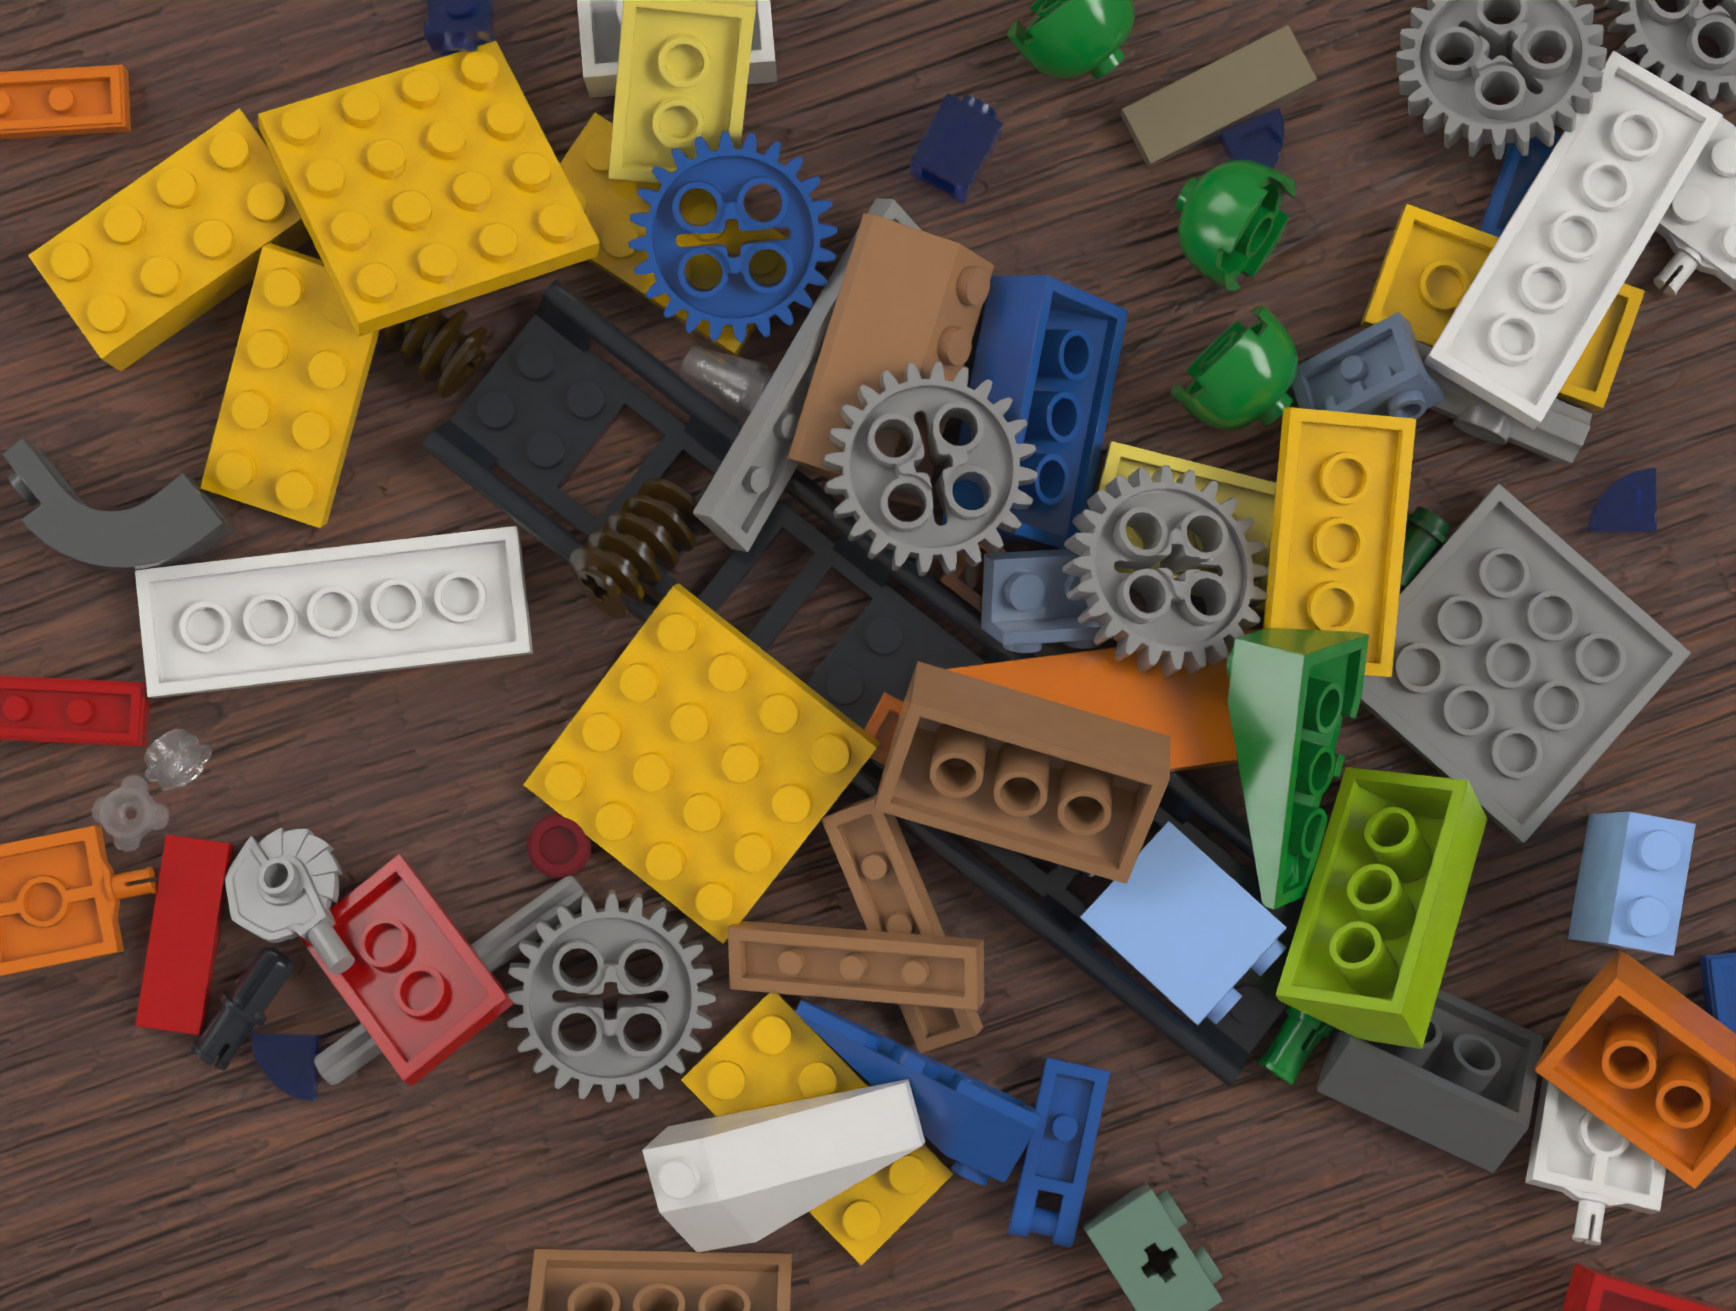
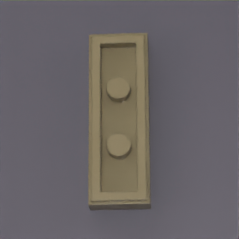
[1120,25,1317,169]

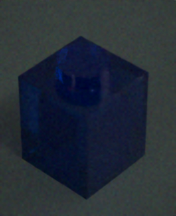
[910,93,1003,203]

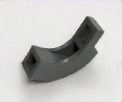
[2,438,236,574]

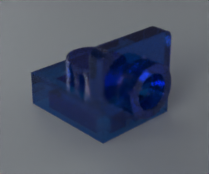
[424,0,494,56]

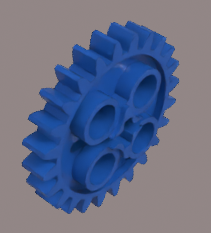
[628,131,837,342]

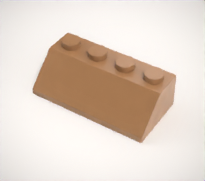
[787,213,995,507]
[874,661,1170,884]
[527,1249,792,1311]

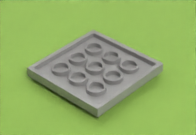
[1360,483,1691,843]

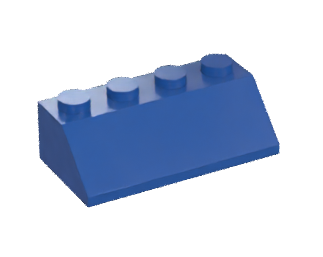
[942,275,1128,550]

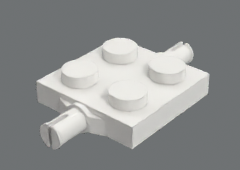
[1653,117,1736,296]
[1525,1077,1666,1245]

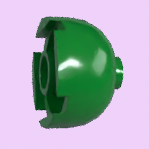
[1007,0,1136,80]
[1176,160,1296,291]
[1171,304,1298,430]

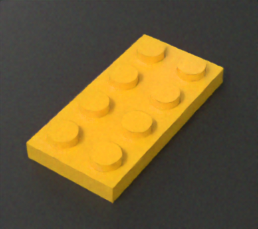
[560,112,788,358]
[1360,204,1645,412]
[200,243,380,528]
[1263,407,1416,677]
[681,993,953,1266]

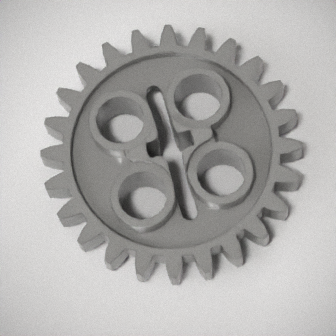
[1396,0,1607,159]
[1605,0,1736,106]
[823,362,1038,576]
[1062,465,1268,676]
[506,890,716,1102]

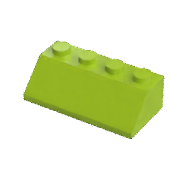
[1276,767,1487,1049]

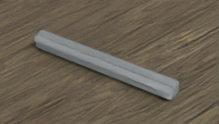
[314,876,587,1085]

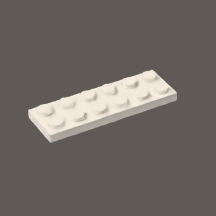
[1423,51,1723,430]
[135,526,533,699]

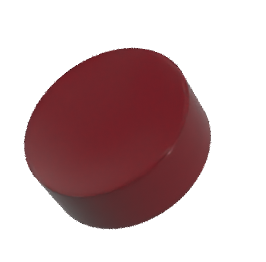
[527,814,593,878]

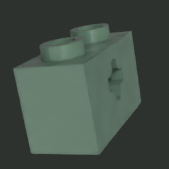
[1081,1182,1223,1311]

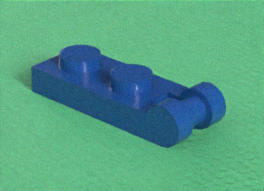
[1007,1056,1110,1248]

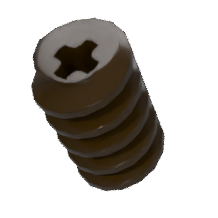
[380,307,488,398]
[570,477,710,619]

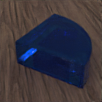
[1219,108,1285,168]
[1588,468,1657,534]
[252,1033,320,1100]

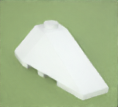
[642,1079,925,1253]

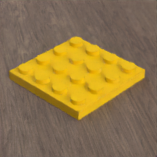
[258,41,600,337]
[523,583,881,944]

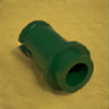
[1400,506,1449,589]

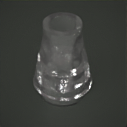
[680,345,773,421]

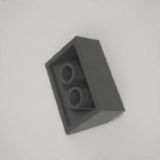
[1316,989,1544,1173]

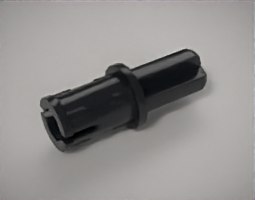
[191,947,294,1070]

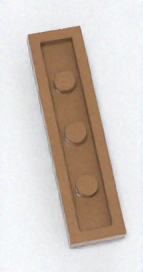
[821,795,983,1054]
[728,921,984,1010]

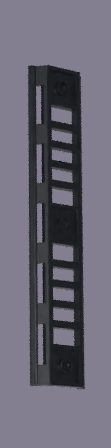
[422,280,1306,1086]

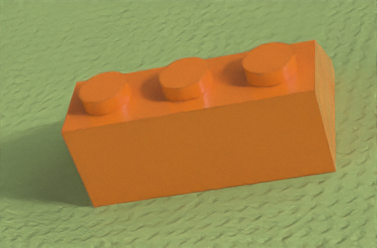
[1534,949,1736,1189]

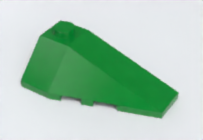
[1226,628,1369,910]

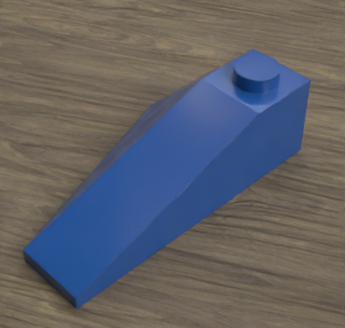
[796,998,1042,1186]

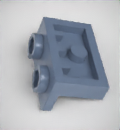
[1292,312,1445,419]
[981,549,1113,653]

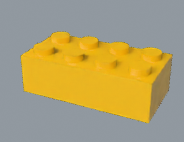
[28,108,311,372]

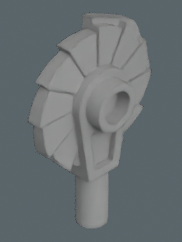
[225,828,355,974]

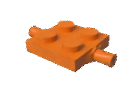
[0,825,157,976]

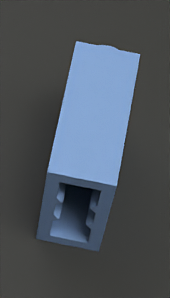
[1568,812,1696,956]
[1080,821,1287,1026]

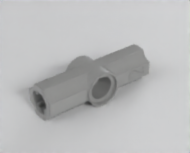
[1416,341,1592,466]

